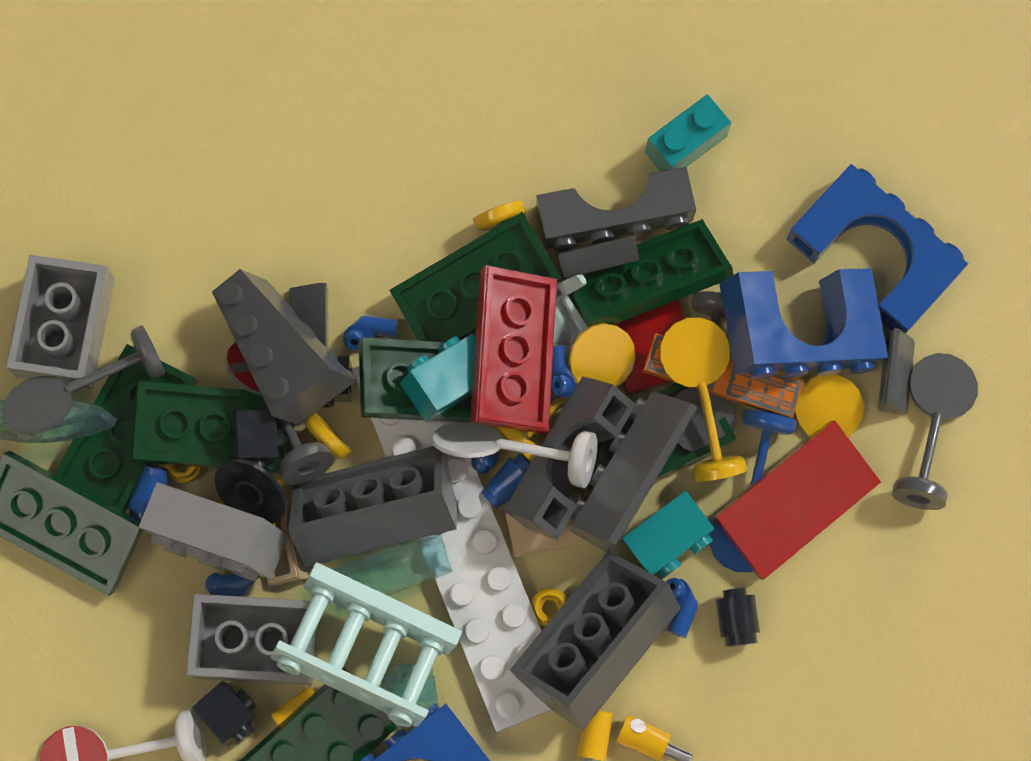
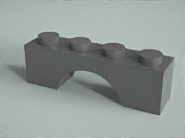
[536,167,696,251]
[503,376,636,540]

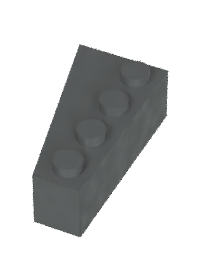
[212,269,358,425]

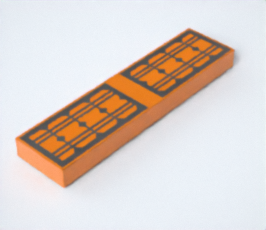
[642,333,803,418]

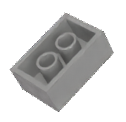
[6,255,115,389]
[139,482,288,582]
[187,594,318,686]

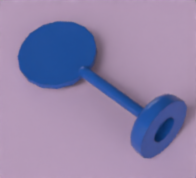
[709,409,797,573]

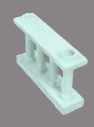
[270,562,463,727]

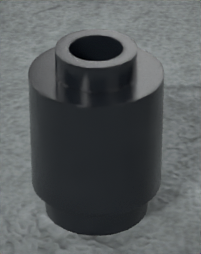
[716,588,760,647]

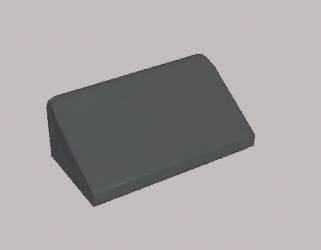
[558,234,639,278]
[289,283,328,348]
[878,328,915,415]

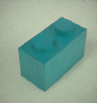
[645,94,732,171]
[400,334,476,422]
[622,490,715,579]

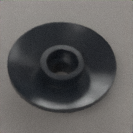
[214,459,287,524]

